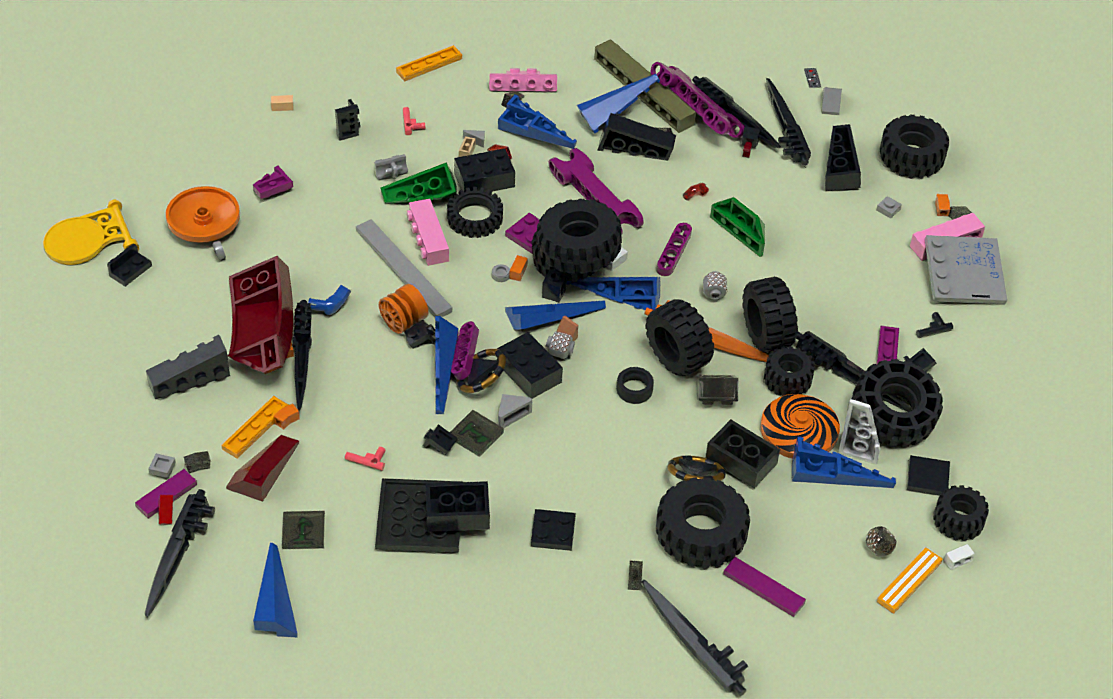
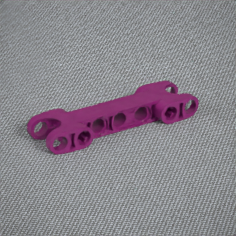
[650,62,744,138]
[548,148,644,234]

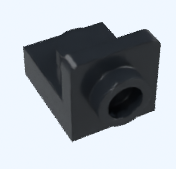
[422,424,457,455]

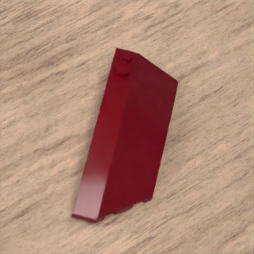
[227,255,293,374]

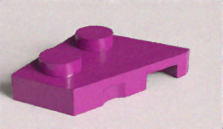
[253,165,294,199]

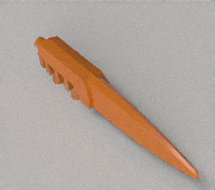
[644,300,769,362]

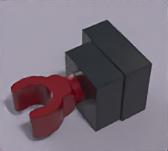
[741,126,760,158]

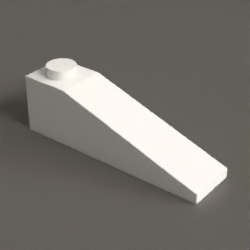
[838,399,881,464]

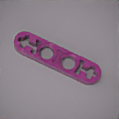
[657,222,692,276]
[451,321,479,380]

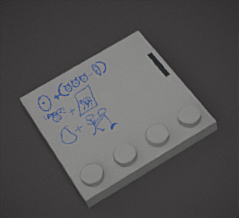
[925,235,1007,304]

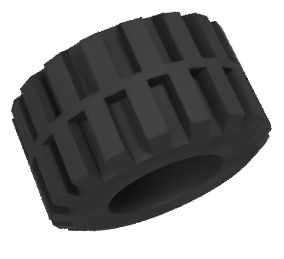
[764,346,815,396]
[933,485,989,541]

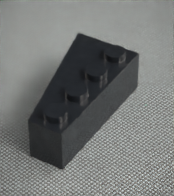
[825,124,861,191]
[146,334,230,400]

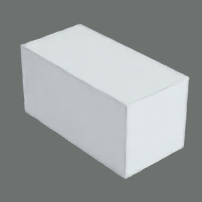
[606,247,628,271]
[944,544,975,570]

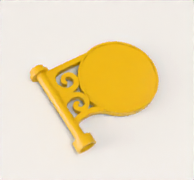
[43,199,139,265]

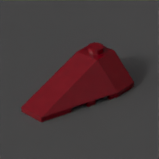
[226,435,299,502]

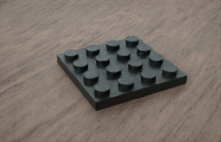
[375,478,463,553]

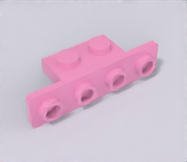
[489,68,557,91]

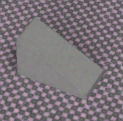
[463,130,485,148]

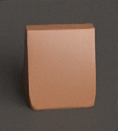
[557,316,579,341]

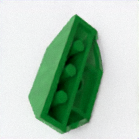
[710,197,765,257]

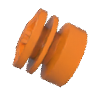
[379,284,429,334]

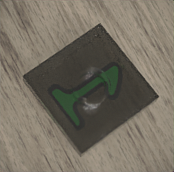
[450,410,504,457]
[282,511,325,549]

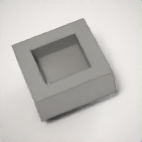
[876,196,902,218]
[148,453,176,478]

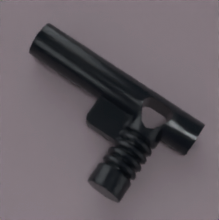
[916,312,953,338]

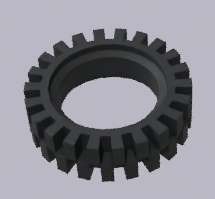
[447,187,503,238]

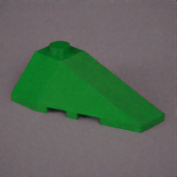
[380,162,457,204]

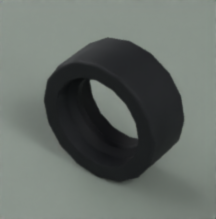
[616,367,654,404]

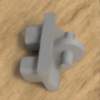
[374,154,408,180]

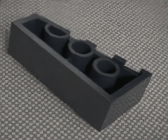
[597,113,676,161]

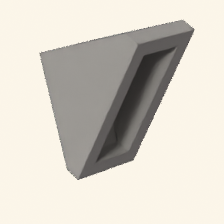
[822,87,842,115]
[498,394,532,430]

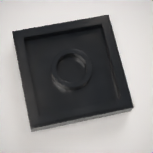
[907,455,950,495]

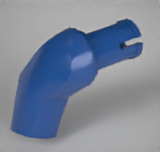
[308,285,351,315]

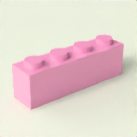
[407,199,449,266]
[910,213,985,261]

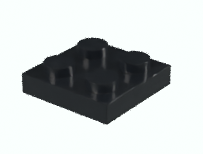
[531,509,576,551]

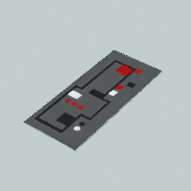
[804,68,821,88]

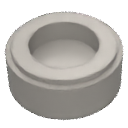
[213,241,226,260]
[492,264,510,282]

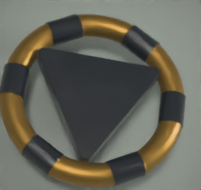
[457,349,506,393]
[667,455,726,481]

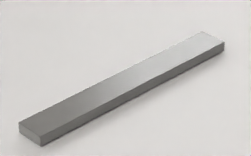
[356,219,453,317]

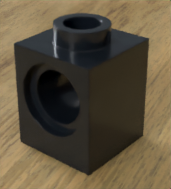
[542,270,567,303]

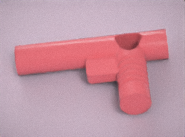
[403,107,426,135]
[345,447,386,471]

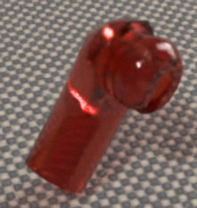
[683,183,709,200]

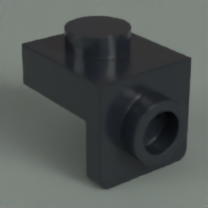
[405,320,435,349]
[903,348,937,372]

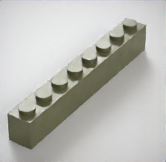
[594,39,696,133]

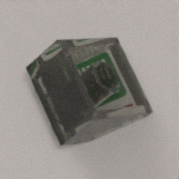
[695,375,738,405]

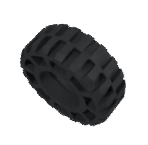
[537,199,622,274]
[851,359,943,447]
[656,477,750,568]

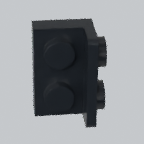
[335,99,361,141]
[107,244,152,287]

